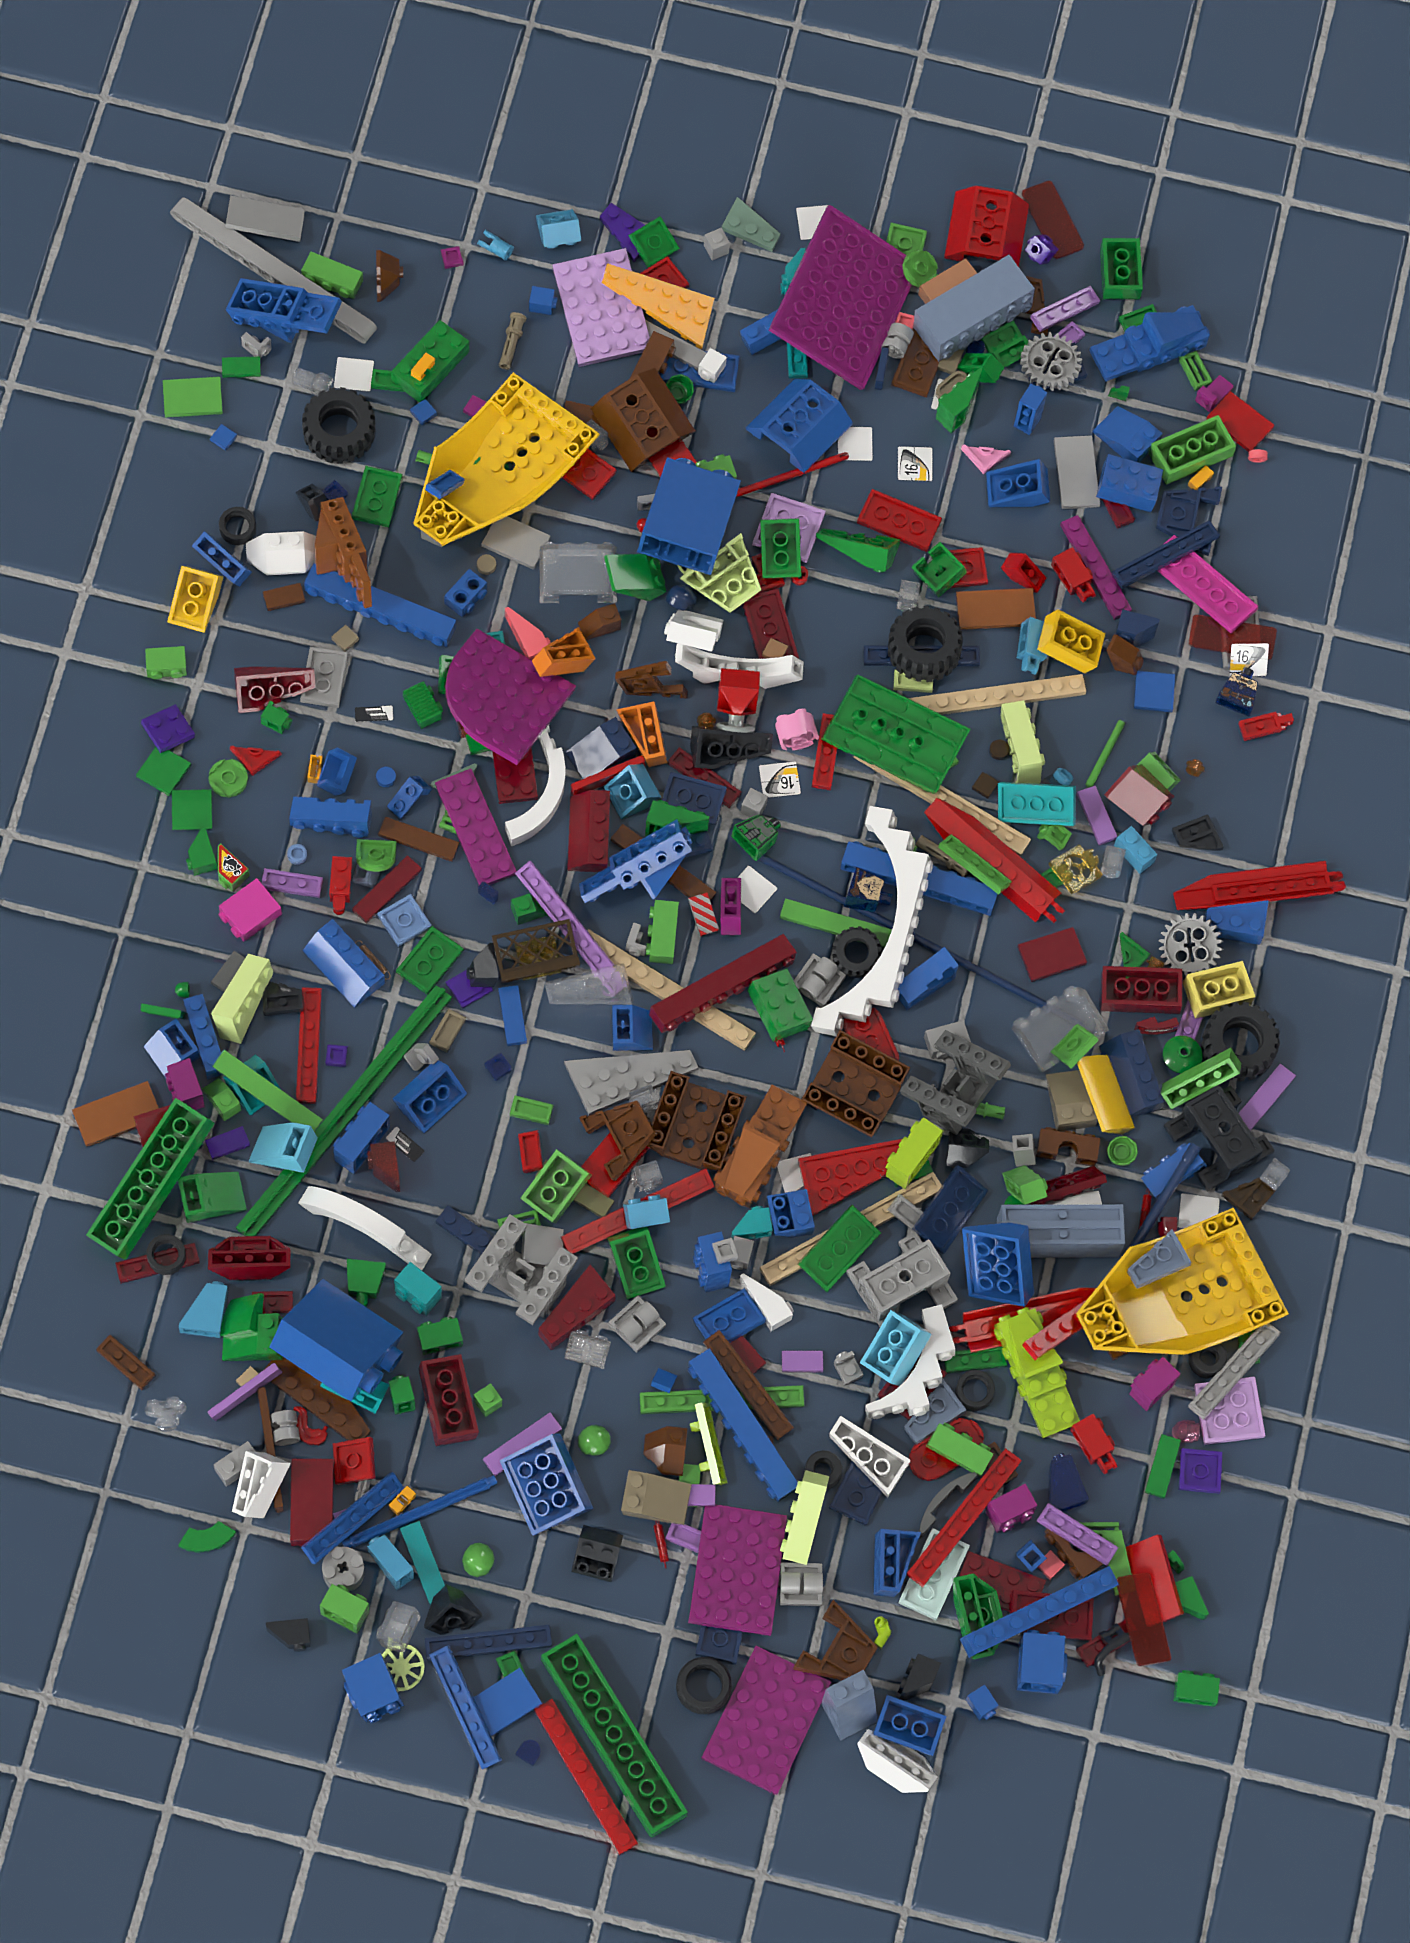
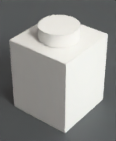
[698,348,727,383]

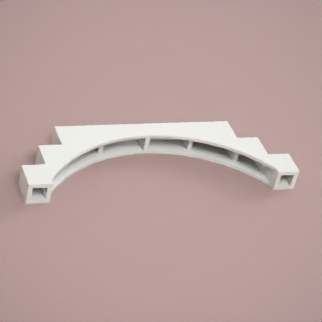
[811,806,933,1036]

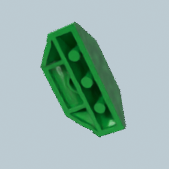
[953,1573,1003,1660]

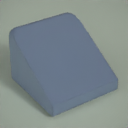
[352,864,380,888]

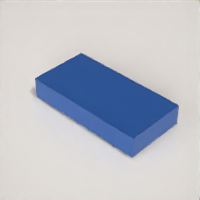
[425,470,465,499]

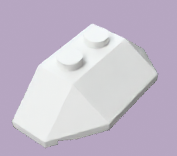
[246,531,316,575]
[858,1729,938,1793]

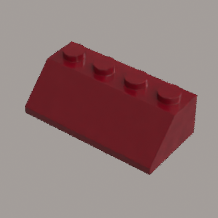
[568,790,610,872]

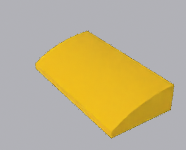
[1077,1055,1135,1135]

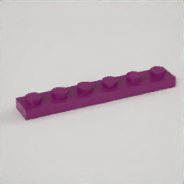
[1060,515,1132,620]

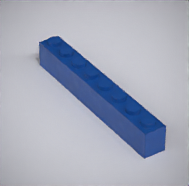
[304,563,456,647]
[840,841,997,916]
[688,1348,798,1502]
[960,1566,1119,1658]

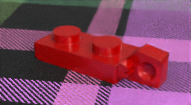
[1238,712,1294,741]

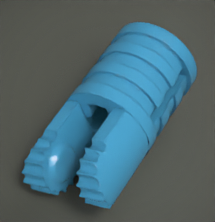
[477,229,514,261]

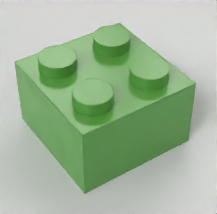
[320,1584,369,1634]

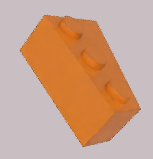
[532,627,596,677]
[616,701,668,767]

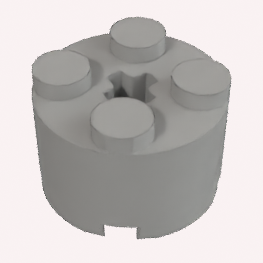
[322,1547,364,1592]

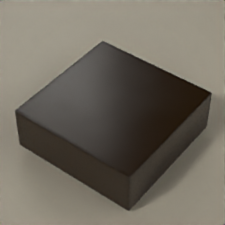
[972,772,999,799]

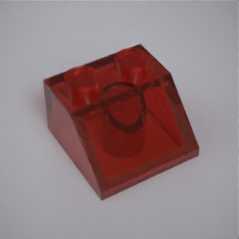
[367,1141,400,1192]

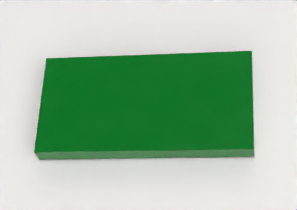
[797,1205,881,1292]

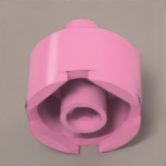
[775,709,819,751]

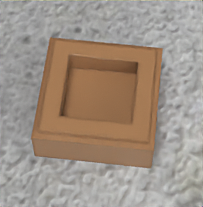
[762,638,788,659]

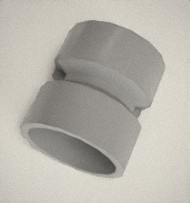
[881,323,914,359]
[270,1410,300,1446]

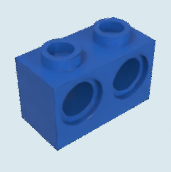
[444,569,488,617]

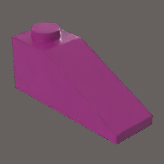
[721,878,741,935]

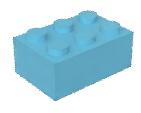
[860,1310,932,1386]

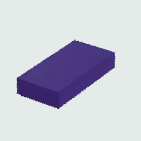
[205,1126,250,1160]

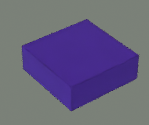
[325,1044,348,1067]

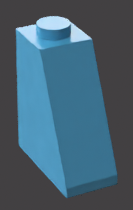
[179,1281,228,1338]
[367,1535,414,1590]

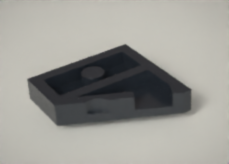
[1172,814,1224,850]
[263,981,304,1016]

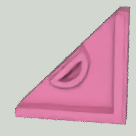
[961,445,1011,474]

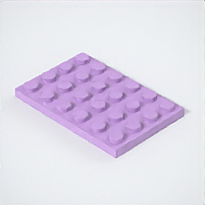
[552,248,650,367]

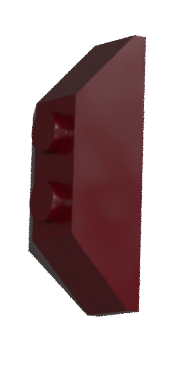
[208,1236,291,1280]

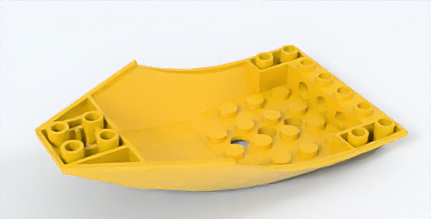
[413,372,600,546]
[1076,1207,1289,1355]

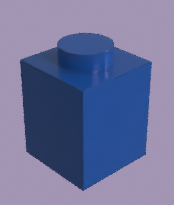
[529,286,558,315]
[1016,1540,1047,1572]
[966,1685,999,1721]

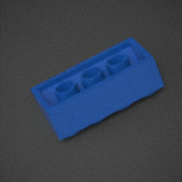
[303,919,385,1008]

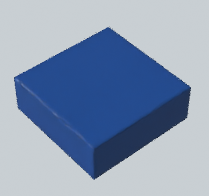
[410,399,437,425]
[210,424,237,451]
[651,1368,677,1393]

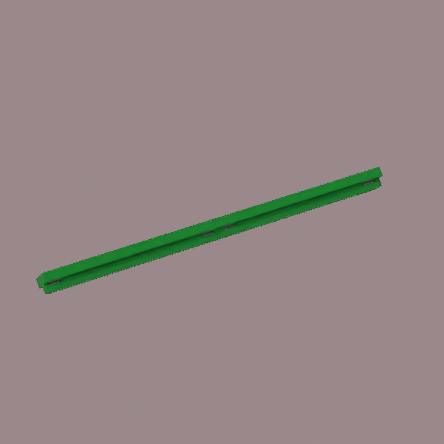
[236,986,452,1236]

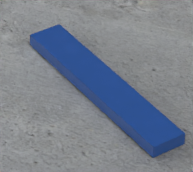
[301,1472,404,1564]
[429,1645,502,1770]

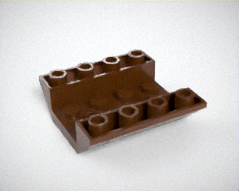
[590,368,696,472]
[801,1030,910,1138]
[647,1071,747,1170]

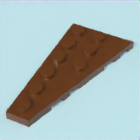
[264,1357,371,1441]

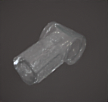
[292,367,333,397]

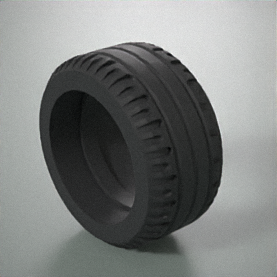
[676,1657,732,1714]

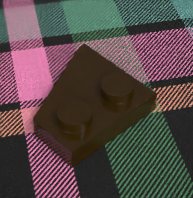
[1221,1176,1277,1220]

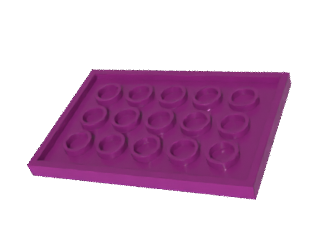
[688,1504,787,1636]
[701,1646,831,1795]

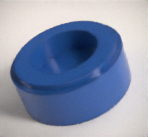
[376,767,396,787]

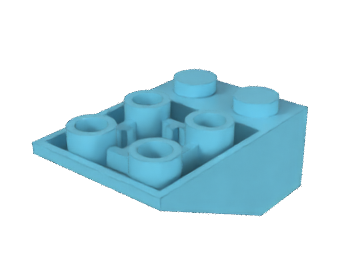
[249,1123,318,1173]

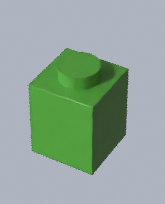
[474,1383,502,1417]

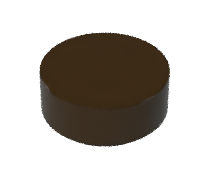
[989,739,1009,760]

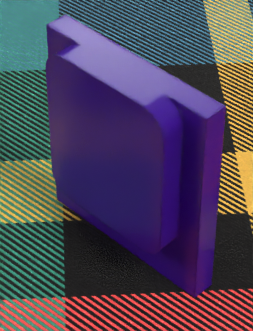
[445,970,493,1009]

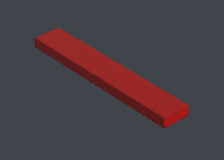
[296,987,322,1104]

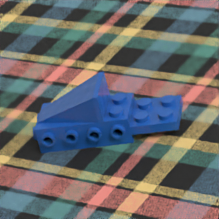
[226,278,342,343]
[1089,305,1210,382]
[579,819,693,903]

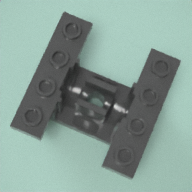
[900,1030,1011,1135]

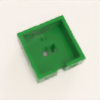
[911,542,967,598]

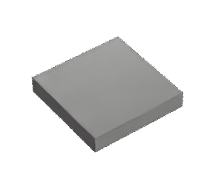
[521,1223,564,1267]

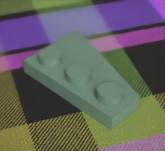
[722,197,780,252]

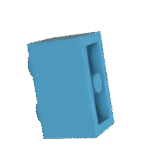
[1114,826,1157,874]
[623,1194,670,1229]

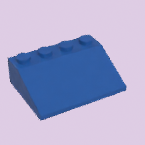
[962,1223,1034,1307]
[499,1433,594,1536]

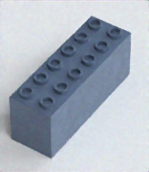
[913,255,1035,362]
[997,1204,1125,1258]

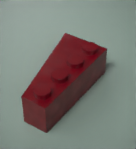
[538,1265,616,1350]

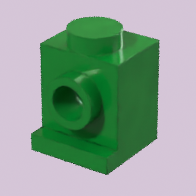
[261,701,293,734]

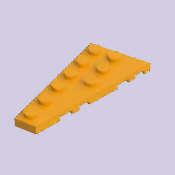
[601,263,715,349]

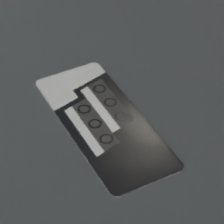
[355,706,393,722]
[386,1127,424,1162]

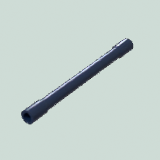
[1119,1143,1201,1260]

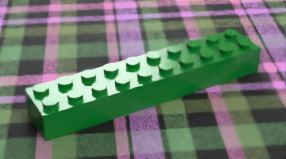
[541,1634,688,1838]

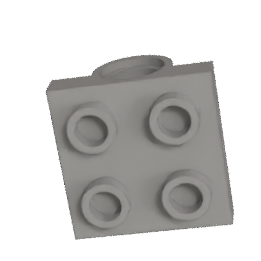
[794,953,846,1007]
[608,1296,666,1353]
[780,1563,823,1606]

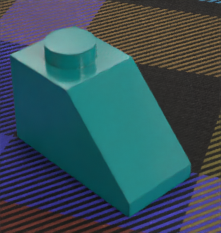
[731,1206,773,1240]

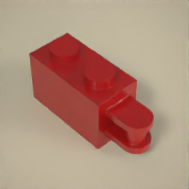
[1051,547,1096,603]
[329,856,353,915]
[1070,1414,1117,1474]

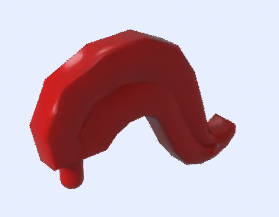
[293,1406,328,1446]

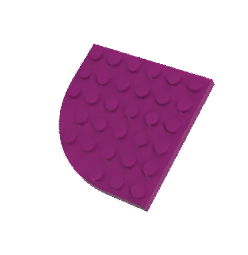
[445,629,576,765]

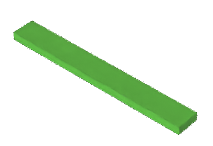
[639,1385,804,1414]

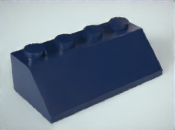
[1099,1029,1164,1118]

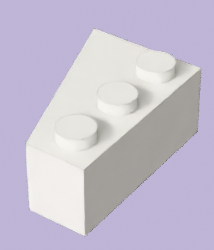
[232,1451,291,1518]

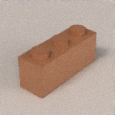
[918,259,977,304]

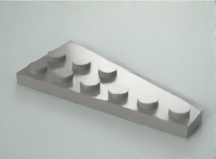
[564,1050,698,1115]

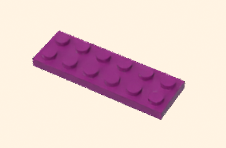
[435,769,517,889]

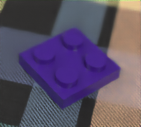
[141,704,195,753]
[1179,1448,1222,1494]

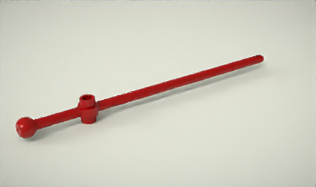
[637,452,849,533]

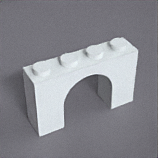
[664,609,724,651]

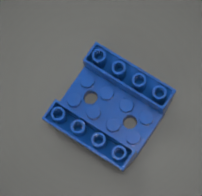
[746,379,853,473]

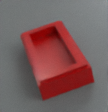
[518,1130,543,1173]

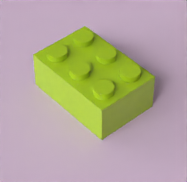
[885,1117,943,1189]

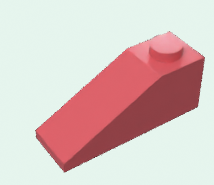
[505,607,551,660]

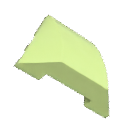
[680,534,761,613]

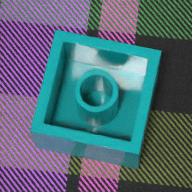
[394,1262,442,1316]

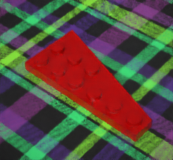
[798,1139,902,1216]

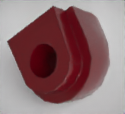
[1157,1217,1178,1237]

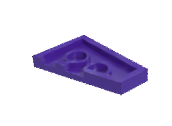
[600,203,645,262]

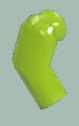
[874,1616,891,1649]

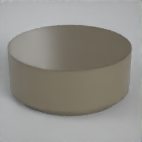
[477,554,496,575]

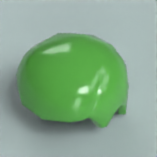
[1107,1136,1138,1166]
[577,1425,611,1456]
[462,1542,495,1577]

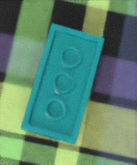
[998,782,1076,826]

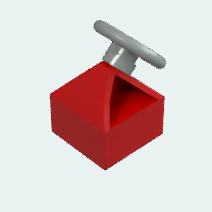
[716,668,760,733]

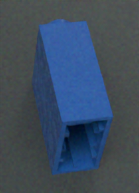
[637,457,741,575]
[270,1279,404,1402]

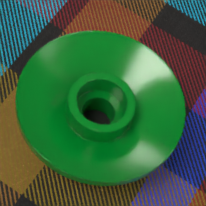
[1163,1036,1202,1074]

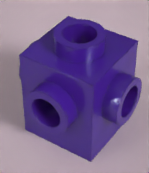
[1025,234,1059,265]

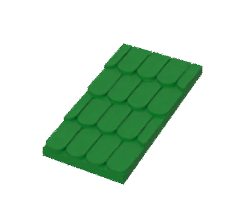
[821,675,971,794]

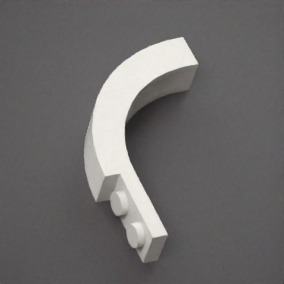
[505,725,565,846]
[299,1186,432,1270]

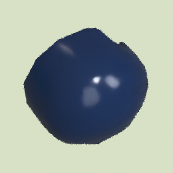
[666,584,697,611]

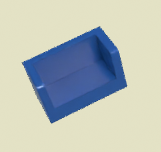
[316,748,357,796]

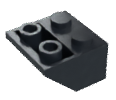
[571,1525,624,1582]
[897,1654,941,1701]

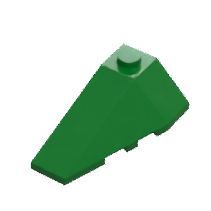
[816,528,901,572]

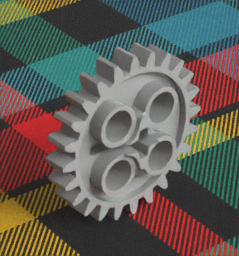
[1020,332,1082,391]
[1159,913,1223,977]

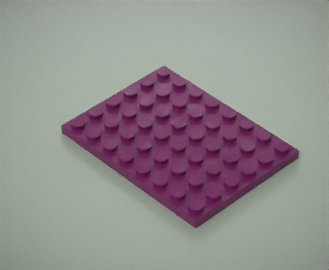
[769,205,912,390]

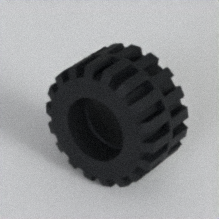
[832,926,882,978]

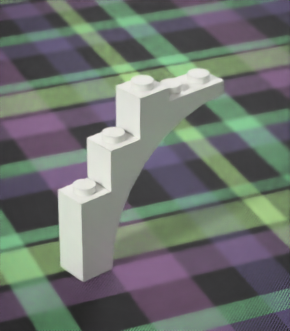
[675,643,804,689]
[866,1304,955,1419]

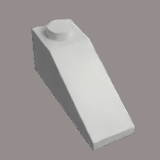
[739,1274,794,1331]

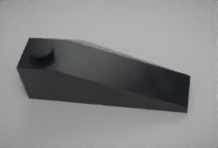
[690,726,773,769]

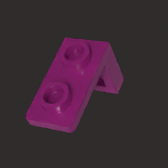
[1195,375,1233,412]

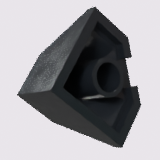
[946,1128,989,1168]
[424,1584,482,1635]

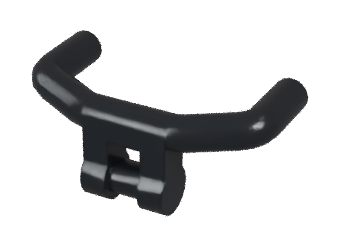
[1094,1623,1151,1676]

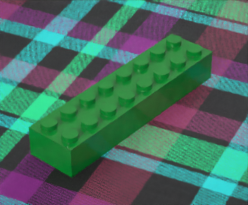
[86,1098,215,1260]

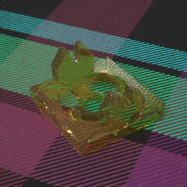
[1048,844,1103,894]

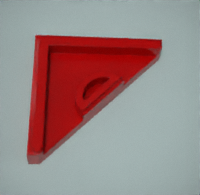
[230,745,281,776]

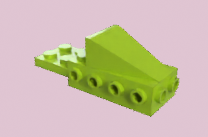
[994,1307,1080,1438]

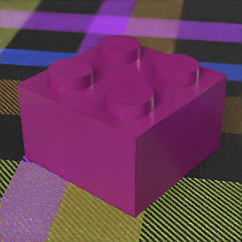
[165,1058,205,1110]
[1129,1357,1180,1412]
[985,1484,1037,1533]

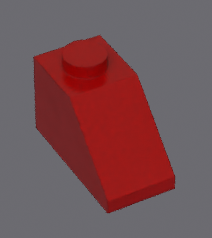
[1001,553,1046,593]

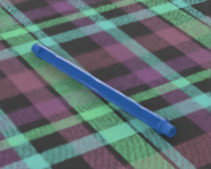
[342,1475,497,1548]

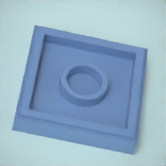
[377,894,432,947]

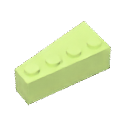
[1000,700,1045,784]
[211,954,273,1044]
[780,1470,829,1565]

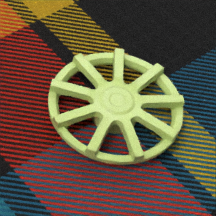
[382,1644,425,1691]

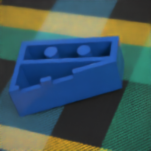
[898,947,959,1010]

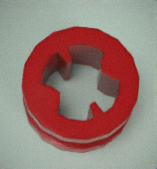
[791,566,808,586]

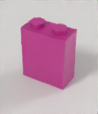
[219,878,282,942]

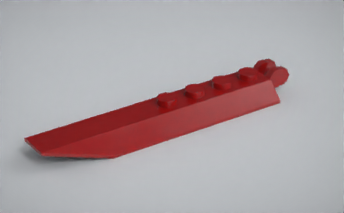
[924,798,1065,923]
[1173,861,1346,910]
[949,1287,1096,1353]

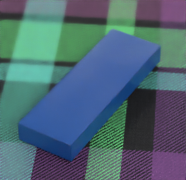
[498,985,527,1046]

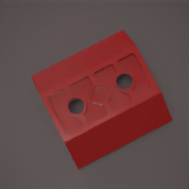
[944,186,1029,267]

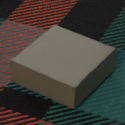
[331,625,359,652]

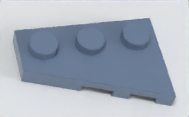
[1127,1229,1191,1289]
[904,1378,966,1444]

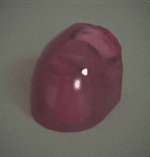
[1172,1420,1200,1443]

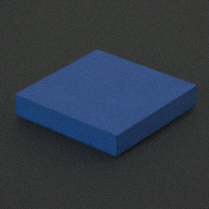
[1134,671,1175,712]

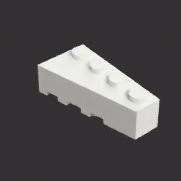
[829,1416,910,1498]

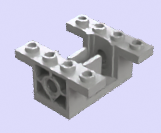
[464,1214,578,1325]
[846,1232,958,1327]

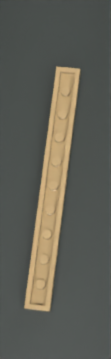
[908,674,1086,715]
[854,756,1031,857]
[588,929,756,1051]
[760,1172,942,1286]

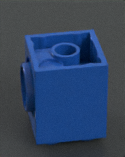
[1016,1630,1067,1694]
[342,1653,404,1723]

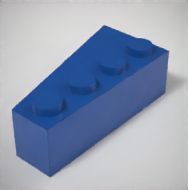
[289,797,372,838]

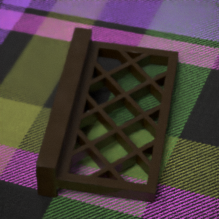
[492,919,580,983]

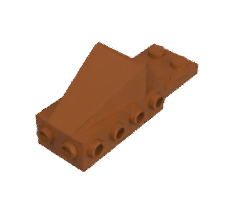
[314,497,372,608]
[713,1085,807,1208]

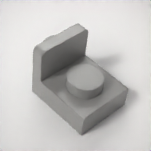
[241,332,271,358]
[626,923,646,956]
[404,1043,439,1071]
[834,1351,863,1386]

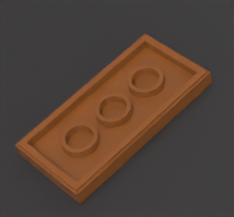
[956,588,1036,630]
[72,1081,159,1147]

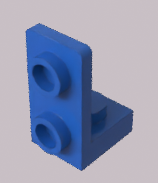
[387,776,433,818]

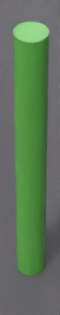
[1085,720,1125,788]

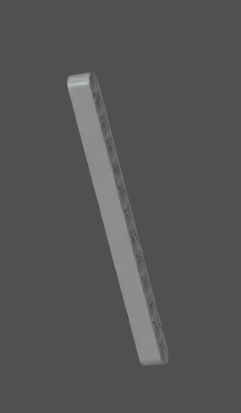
[170,197,377,343]

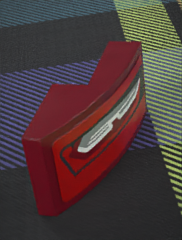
[1134,1016,1179,1035]

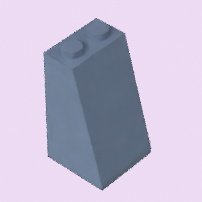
[821,1670,878,1741]

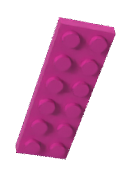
[1158,535,1258,633]

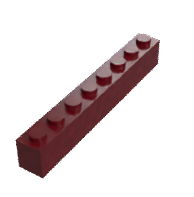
[649,934,797,1033]

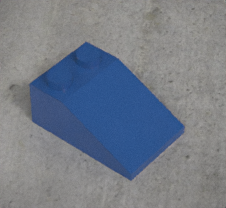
[1092,406,1163,463]
[986,459,1050,507]

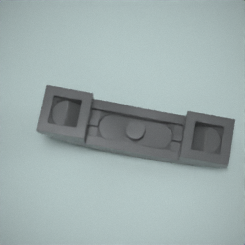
[918,1472,977,1538]

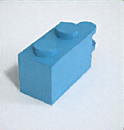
[1017,617,1048,675]

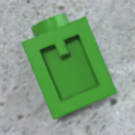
[1037,824,1072,850]

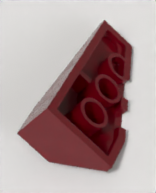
[234,666,315,713]

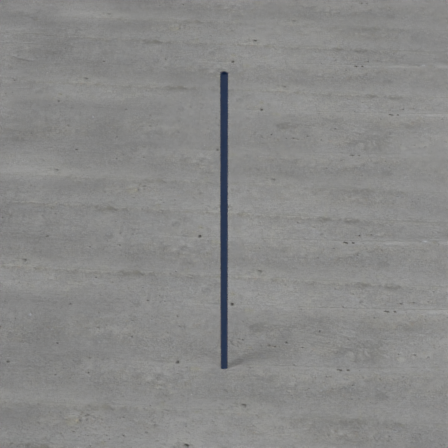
[749,855,1085,1026]

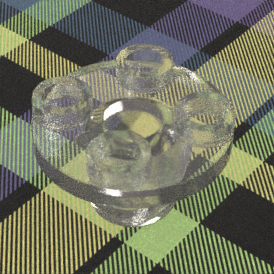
[145,1396,187,1432]

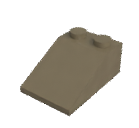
[1046,1070,1098,1131]
[621,1470,692,1525]

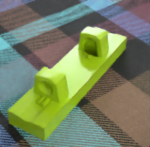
[690,1402,728,1485]

